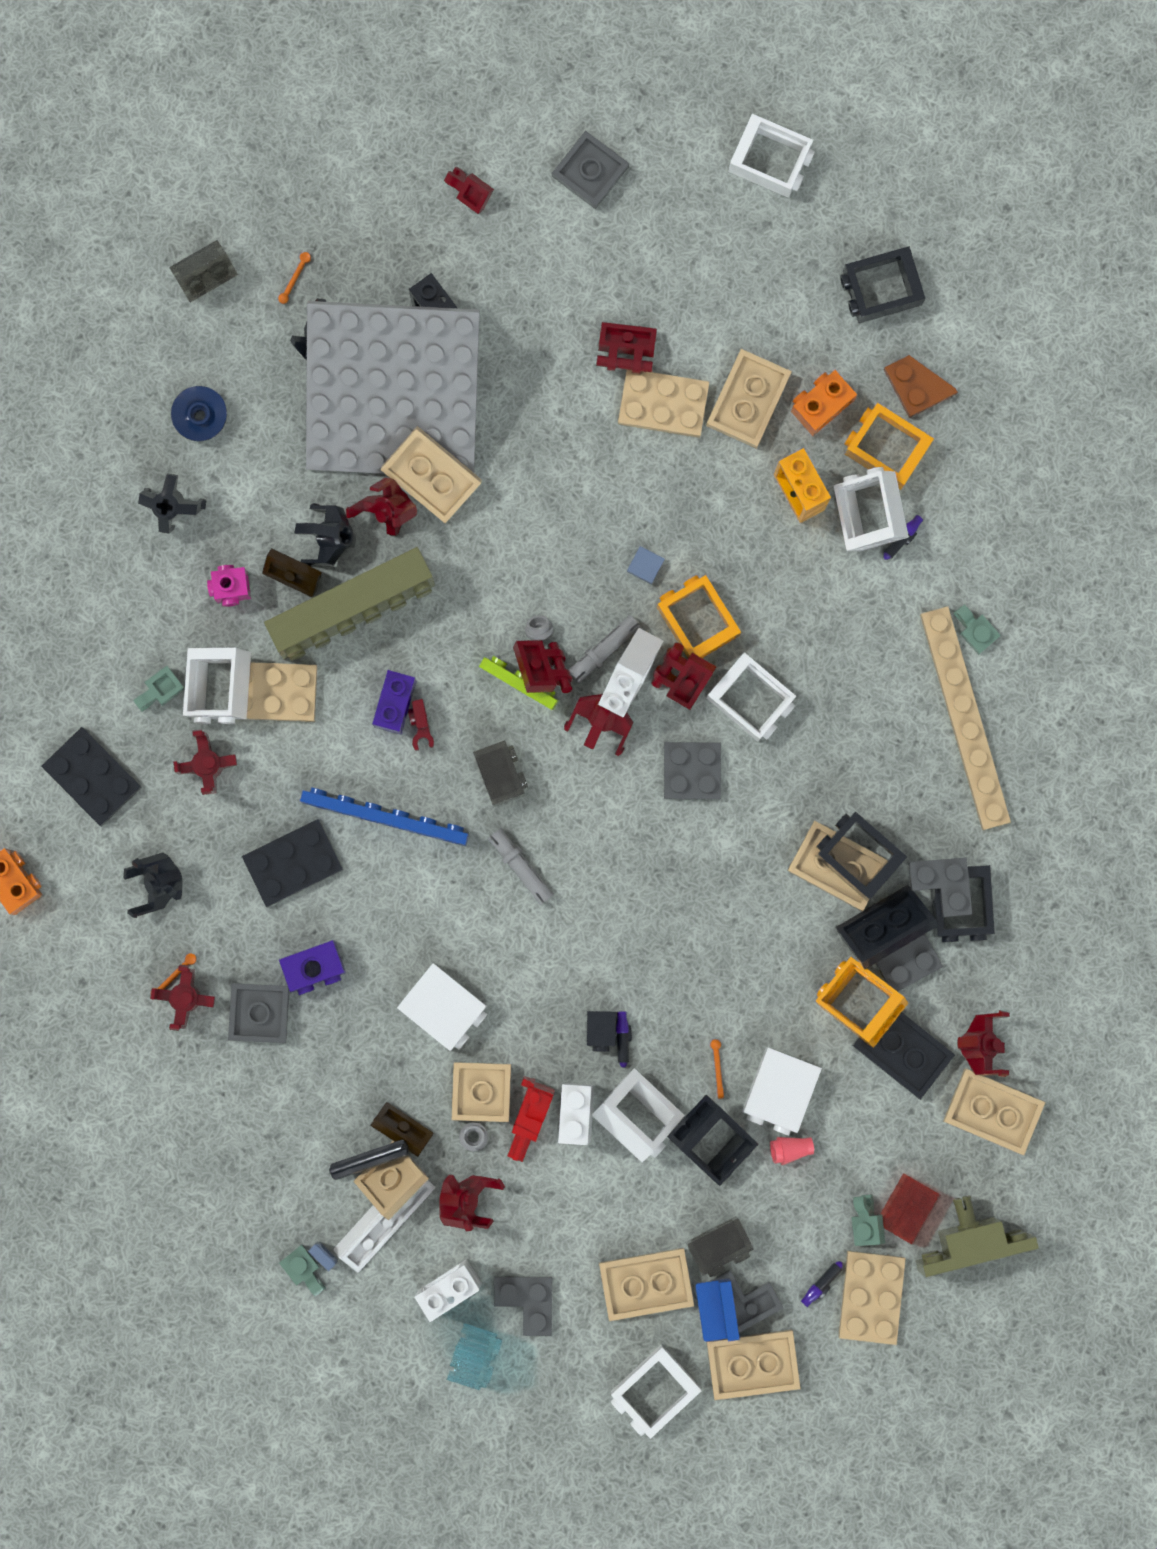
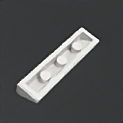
[333,1180,436,1273]

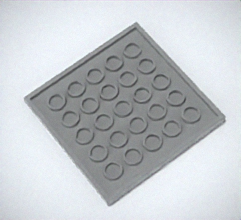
[306,301,480,474]

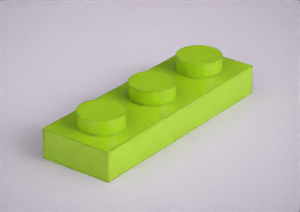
[479,655,559,710]

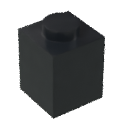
[587,1011,616,1052]

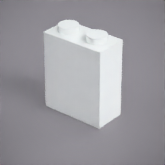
[397,963,488,1051]
[742,1047,822,1136]
[558,1083,595,1145]

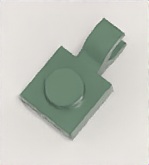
[953,604,1001,655]
[133,666,185,712]
[851,1194,885,1246]
[279,1244,326,1296]

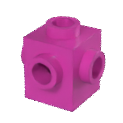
[207,565,251,607]

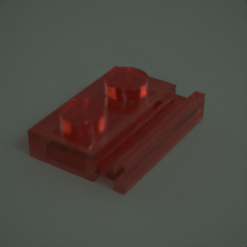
[881,1173,941,1245]

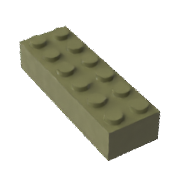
[264,546,435,661]

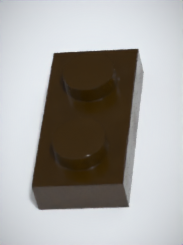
[262,548,322,597]
[370,1102,434,1157]

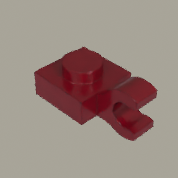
[444,167,494,214]
[408,699,434,751]

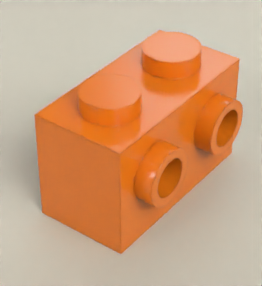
[791,370,857,436]
[0,848,42,915]

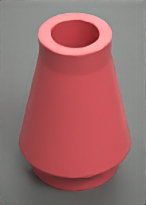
[770,1137,814,1165]

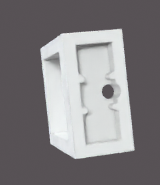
[728,114,815,198]
[833,467,909,551]
[598,628,664,717]
[183,648,251,724]
[706,652,796,742]
[592,1068,685,1162]
[414,1259,482,1322]
[610,1344,702,1439]

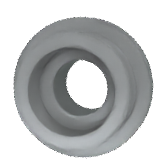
[525,615,553,640]
[459,1122,488,1151]

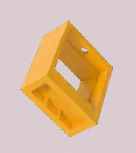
[844,403,934,490]
[774,448,831,523]
[657,575,741,658]
[816,957,909,1048]

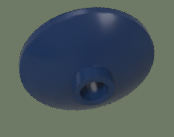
[171,386,227,442]

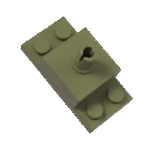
[915,1195,1039,1277]

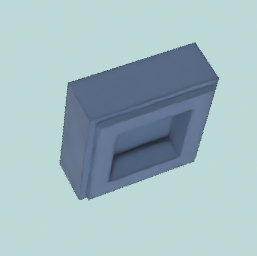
[627,546,665,585]
[308,1242,338,1271]

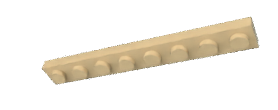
[920,606,1011,830]

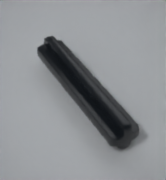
[329,1140,409,1180]

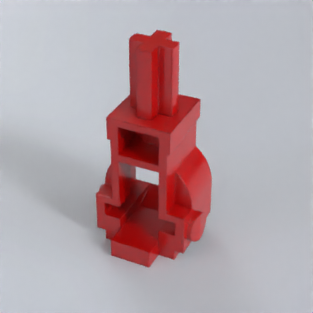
[507,1076,555,1162]

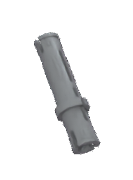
[568,615,641,684]
[487,827,554,905]

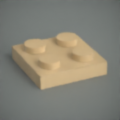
[452,1062,511,1122]
[353,1141,429,1221]

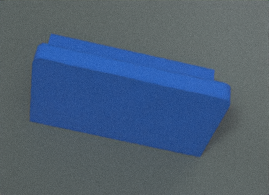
[695,1278,740,1342]

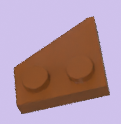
[883,355,958,418]

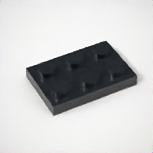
[41,727,142,827]
[242,819,343,907]
[836,884,938,970]
[852,1002,955,1100]

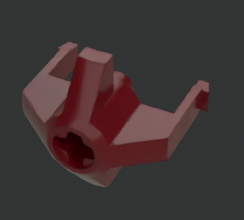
[346,477,417,536]
[564,694,634,756]
[173,729,237,795]
[150,964,215,1031]
[957,1010,1010,1077]
[439,1174,505,1232]

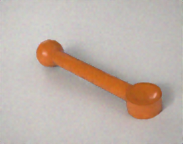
[278,252,311,304]
[150,953,197,994]
[710,1039,724,1099]

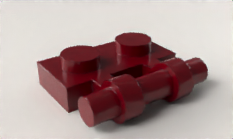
[596,322,657,374]
[513,640,573,693]
[651,642,716,710]

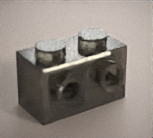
[169,240,238,303]
[473,740,528,808]
[686,1216,754,1277]

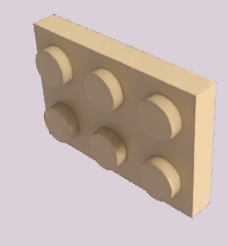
[706,349,792,449]
[618,370,709,438]
[381,426,482,523]
[247,662,318,722]
[787,821,887,911]
[943,1068,1045,1155]
[599,1248,694,1321]
[838,1251,906,1345]
[707,1329,800,1400]

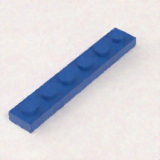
[300,787,469,846]

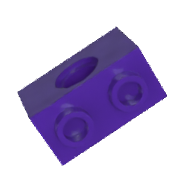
[372,670,417,735]
[279,940,346,995]

